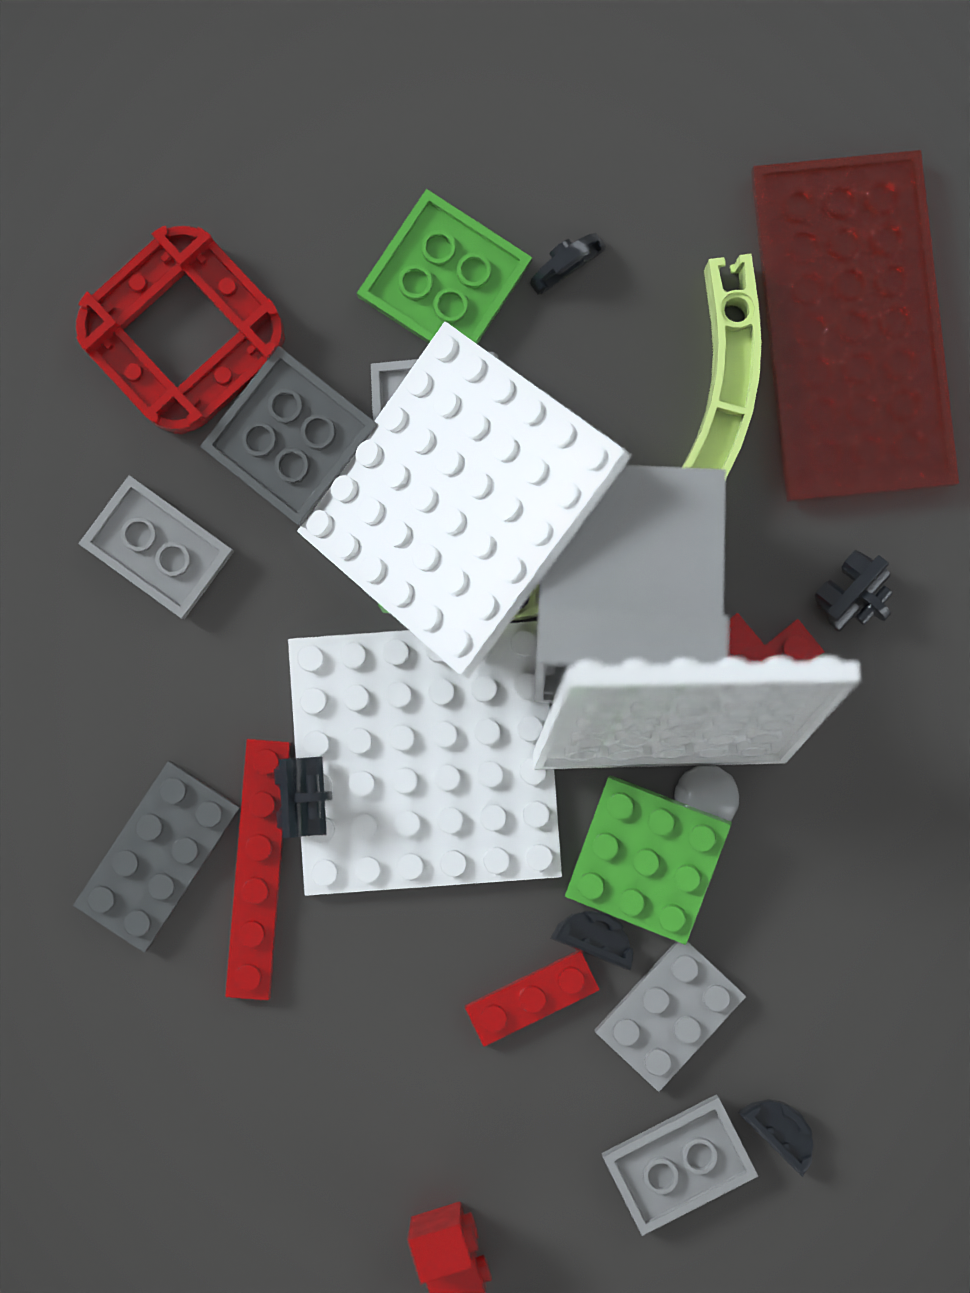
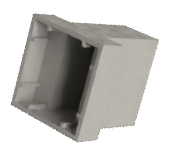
[534,465,728,702]

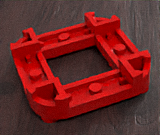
[76,225,285,435]

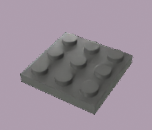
[200,346,377,526]

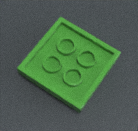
[357,189,532,344]
[565,775,732,945]

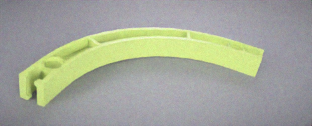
[511,254,762,621]

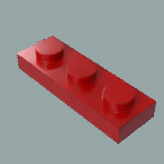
[465,950,600,1047]

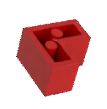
[408,1201,492,1293]

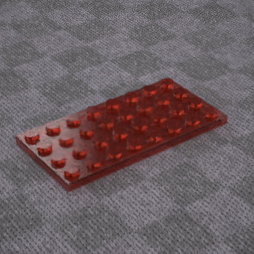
[751,150,959,502]

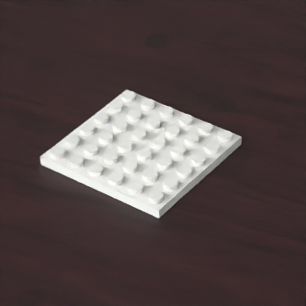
[297,322,631,678]
[288,621,562,895]
[533,656,860,769]

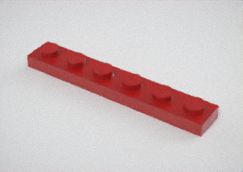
[225,739,291,1000]

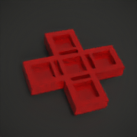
[728,613,825,664]

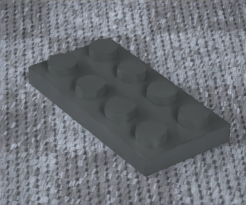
[73,761,241,953]

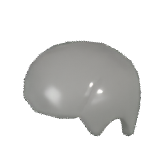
[674,765,739,821]

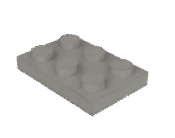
[78,475,234,619]
[595,941,746,1092]
[602,1094,758,1236]

